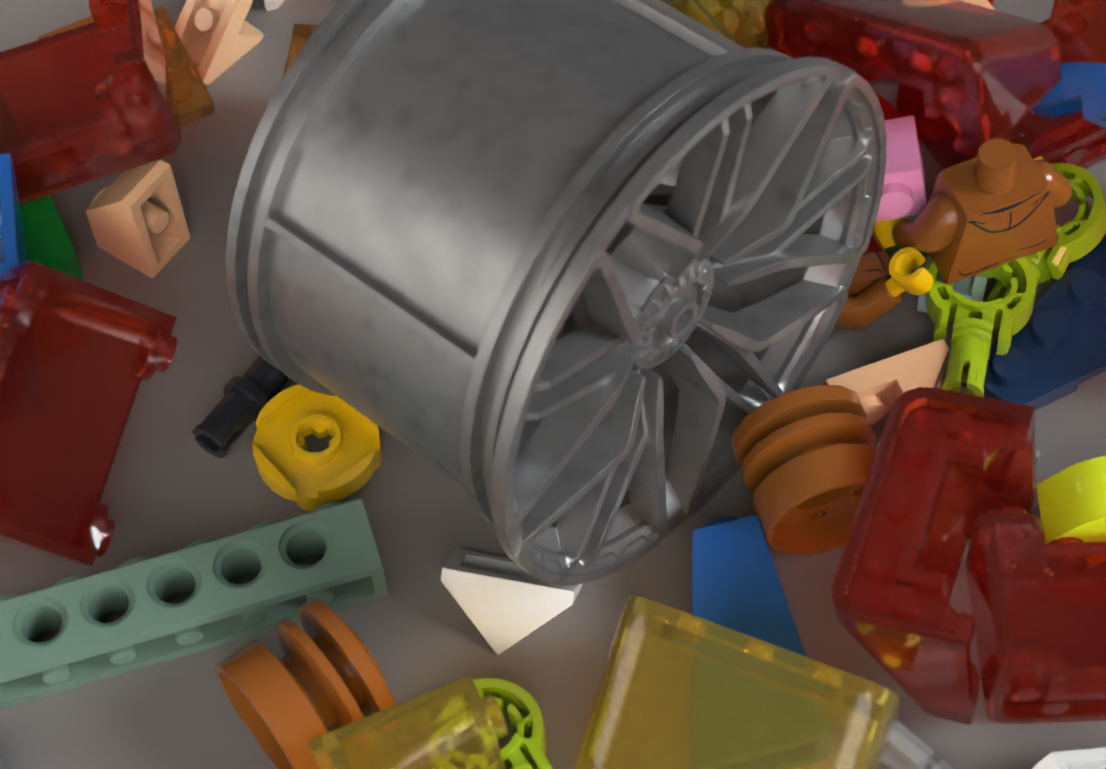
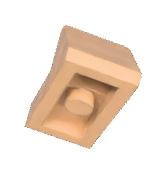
[162,0,264,85]
[825,339,949,451]

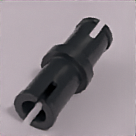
[192,356,290,458]

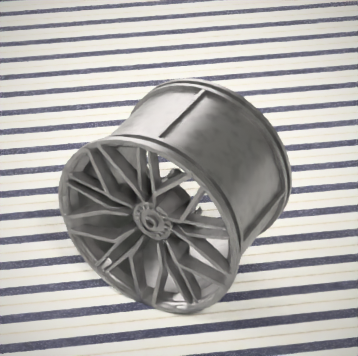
[225,0,887,586]

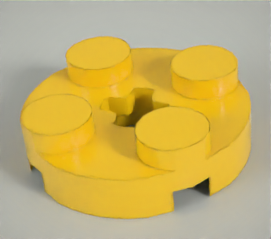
[252,384,383,511]

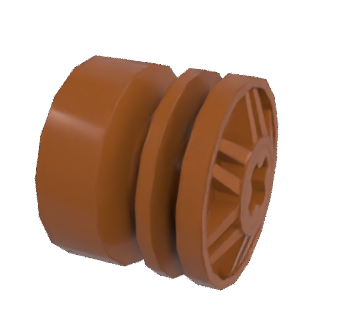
[731,385,900,556]
[215,598,398,769]

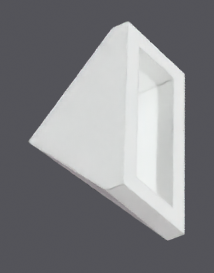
[441,548,583,655]

